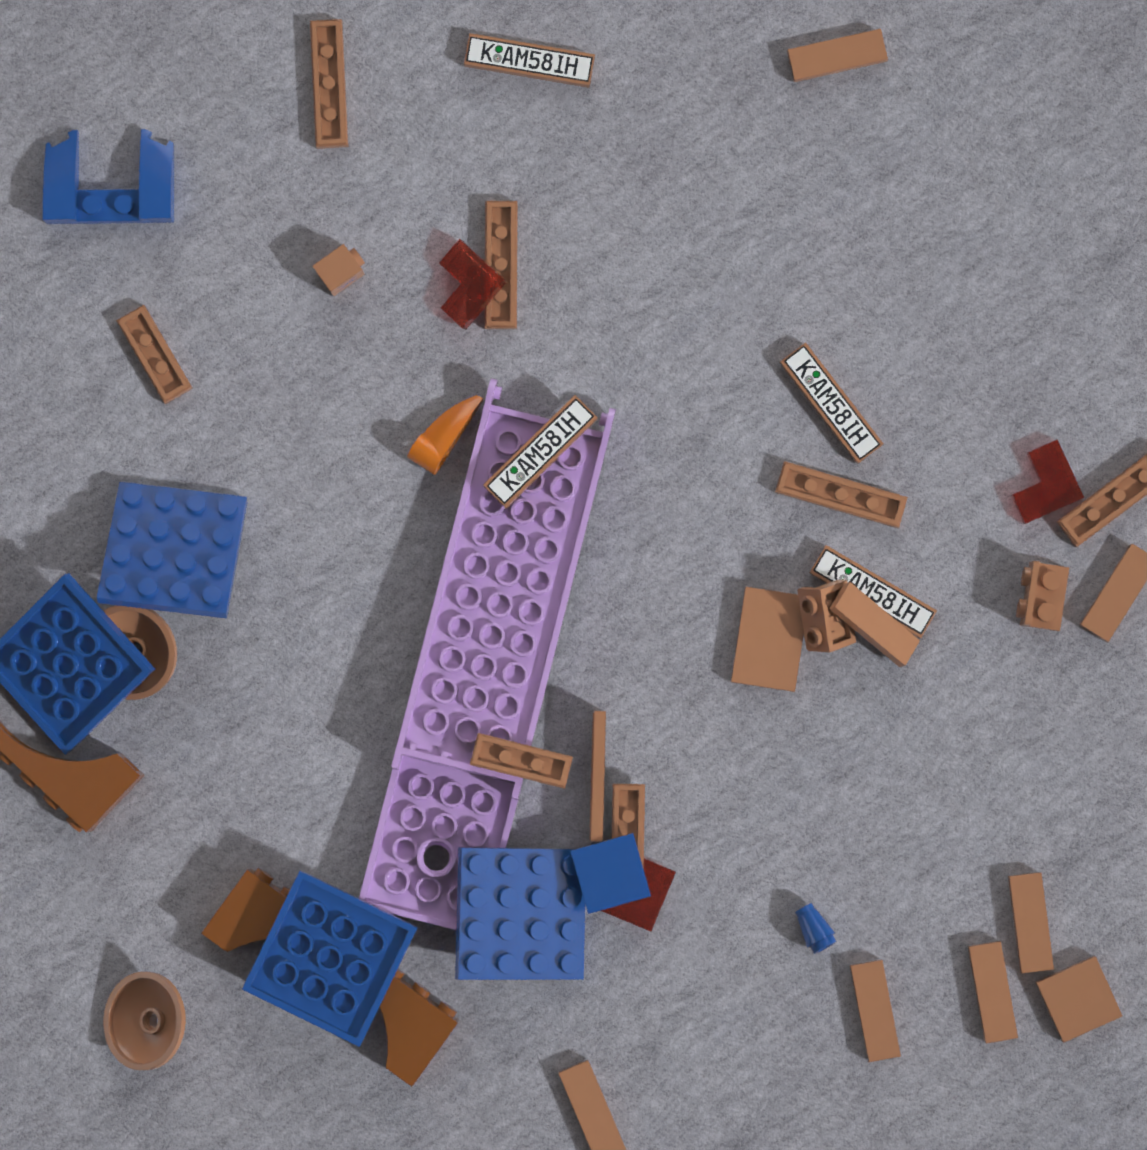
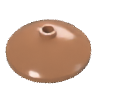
[104,605,177,700]
[103,972,186,1070]

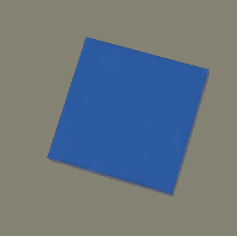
[571,833,651,914]

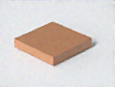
[1035,956,1123,1043]

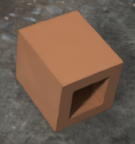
[313,244,365,296]

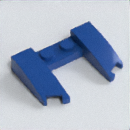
[42,129,174,224]

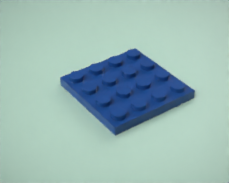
[97,482,248,619]
[0,573,155,755]
[455,847,585,980]
[242,870,418,1047]

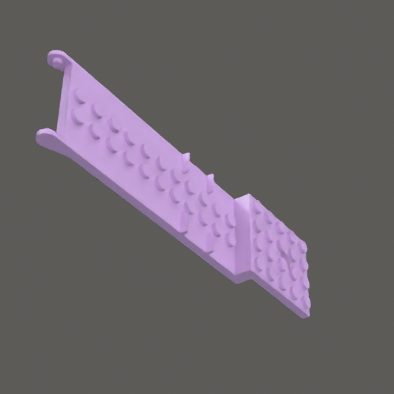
[359,378,616,930]

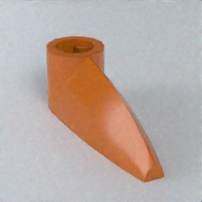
[407,395,483,475]

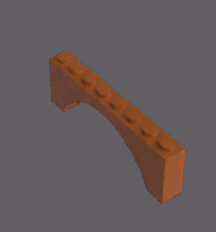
[0,721,145,833]
[201,867,459,1087]

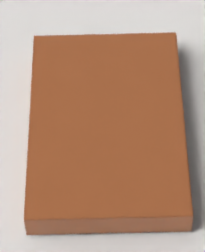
[731,587,804,692]

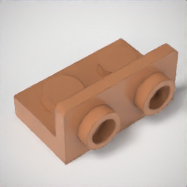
[1016,561,1069,631]
[798,580,856,653]

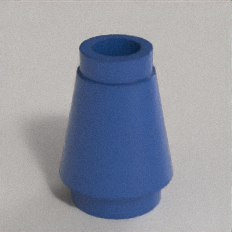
[795,903,837,954]

